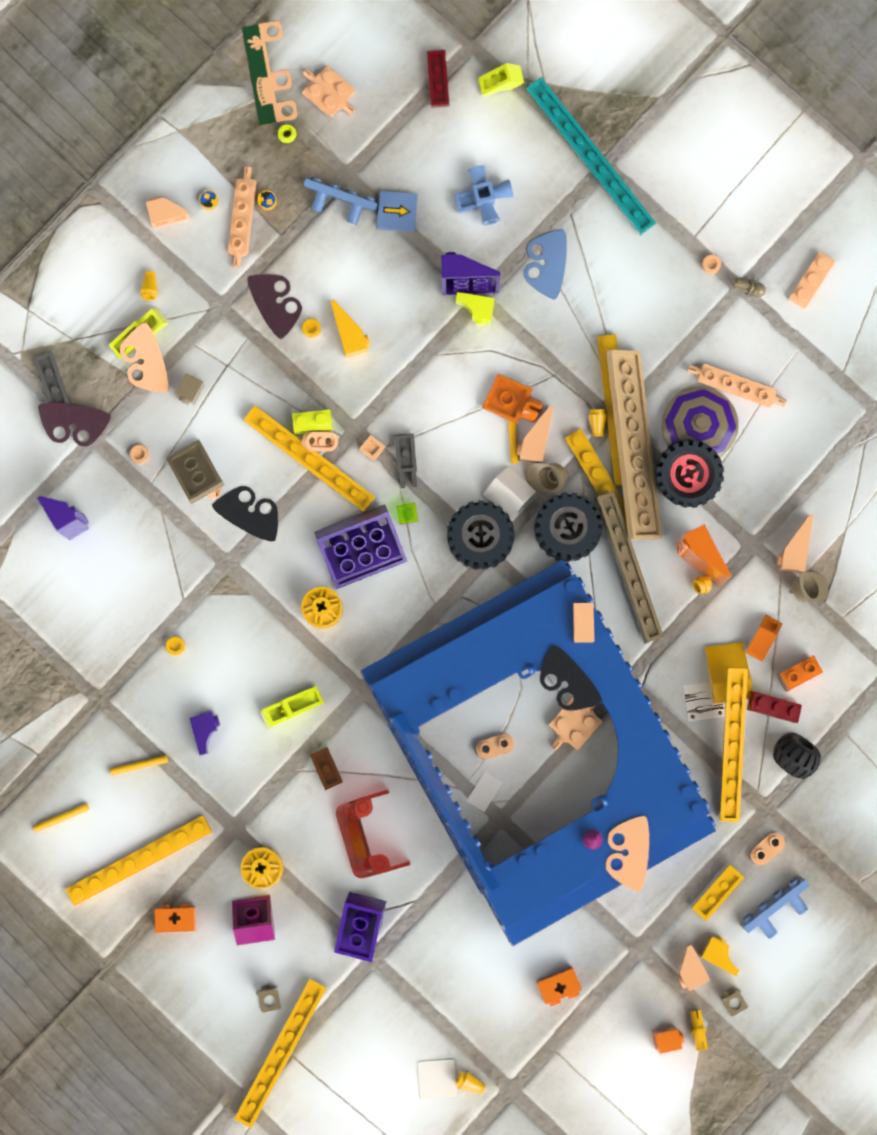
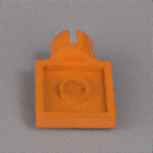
[482,374,543,424]

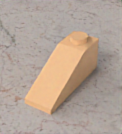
[517,406,554,463]
[777,515,813,573]

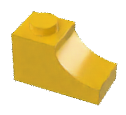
[700,935,740,976]

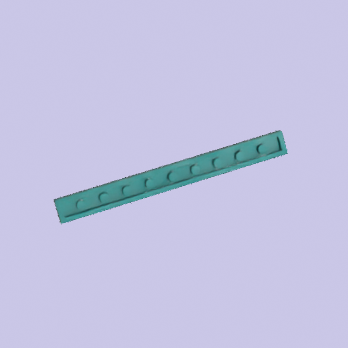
[526,77,656,236]

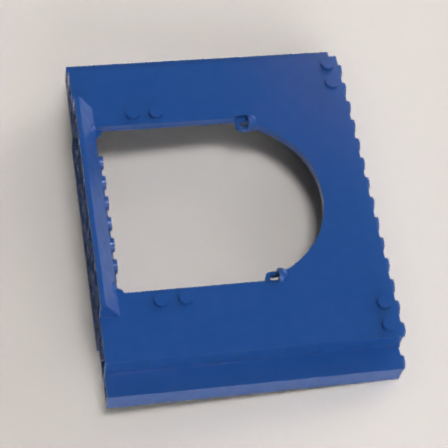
[360,560,716,946]

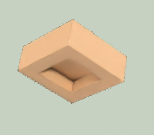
[359,435,386,462]

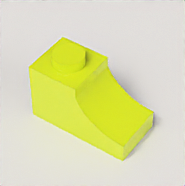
[478,63,524,96]
[456,292,495,326]

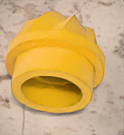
[692,576,712,594]

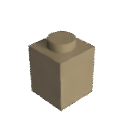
[176,373,205,405]

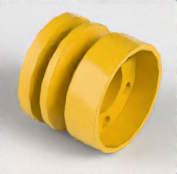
[301,587,343,630]
[240,847,284,889]

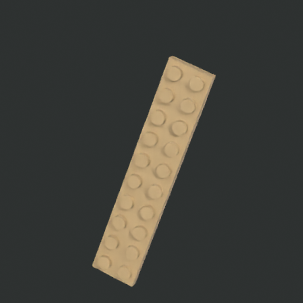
[606,350,663,540]

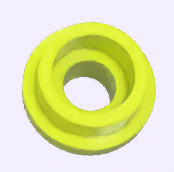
[278,124,297,143]

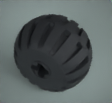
[773,733,821,779]

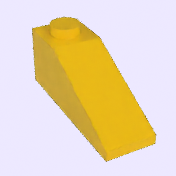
[330,299,370,358]

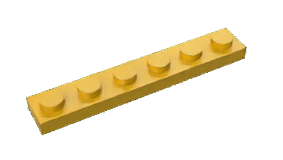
[565,429,628,531]

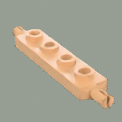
[228,167,256,268]
[687,364,787,407]

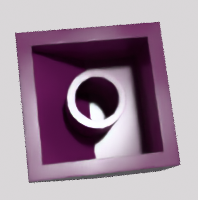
[232,895,275,945]

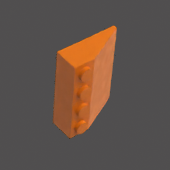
[675,524,732,586]

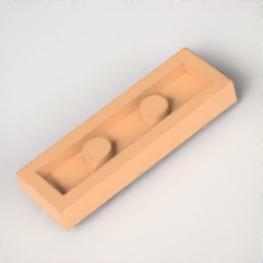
[789,251,835,309]

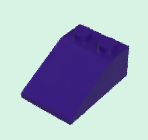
[334,891,387,962]

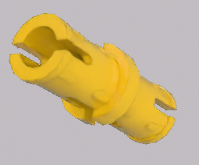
[689,1010,708,1051]

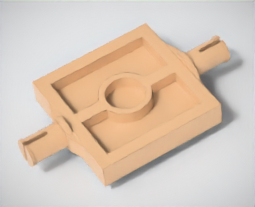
[302,65,355,118]
[548,696,603,751]

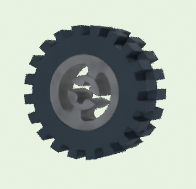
[534,492,603,562]
[447,500,515,570]

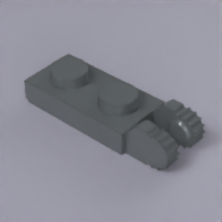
[395,433,417,488]

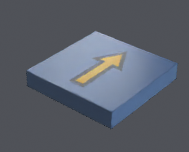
[377,191,418,232]

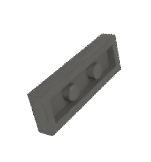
[33,351,71,404]

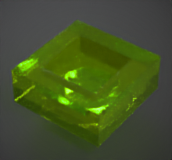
[397,503,418,525]

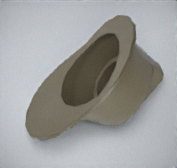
[526,463,569,493]
[789,572,829,602]

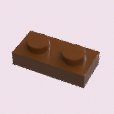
[310,747,343,790]

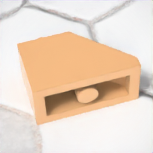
[146,197,190,228]
[678,944,710,991]

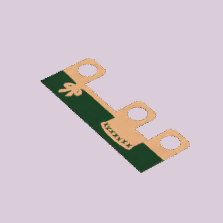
[242,21,297,125]

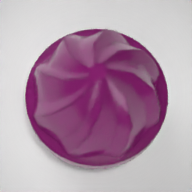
[583,829,603,849]

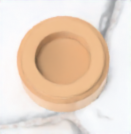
[702,254,721,274]
[129,444,149,464]

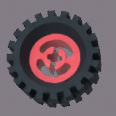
[655,439,724,508]

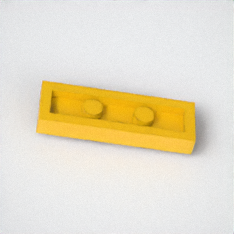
[691,864,745,921]

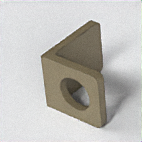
[256,984,281,1013]
[720,987,748,1017]

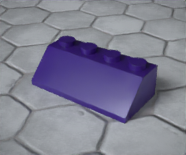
[37,496,89,540]

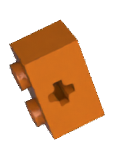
[777,655,823,692]
[155,903,197,933]
[536,967,582,1006]
[651,1026,685,1054]

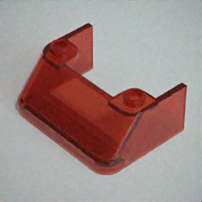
[336,789,411,879]

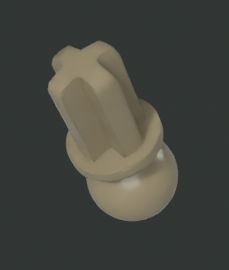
[732,278,766,298]

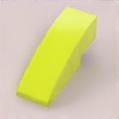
[109,308,169,360]
[260,686,324,729]

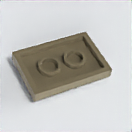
[166,440,224,504]

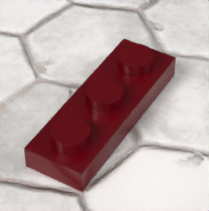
[427,50,450,108]
[747,691,802,724]

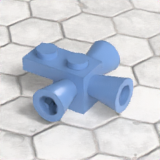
[454,165,514,226]

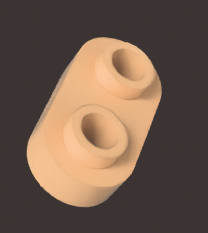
[302,431,338,451]
[476,734,514,759]
[750,833,785,865]

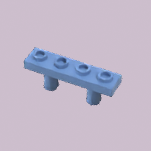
[303,177,379,225]
[739,876,810,939]

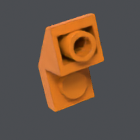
[746,615,783,662]

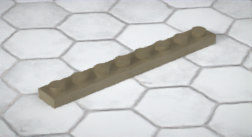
[594,491,664,644]

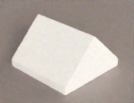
[483,467,537,520]

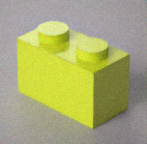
[292,409,333,436]

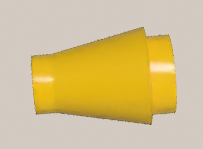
[140,271,159,301]
[588,409,607,436]
[455,1071,486,1095]

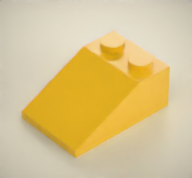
[705,642,753,704]

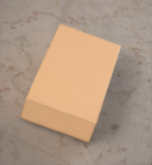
[573,603,594,643]

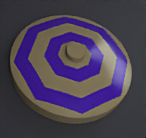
[662,387,739,463]

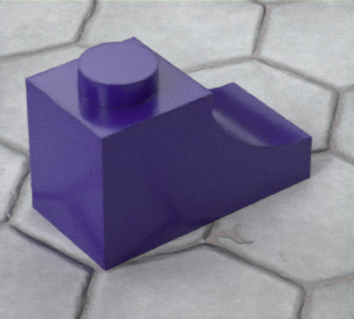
[189,712,221,756]

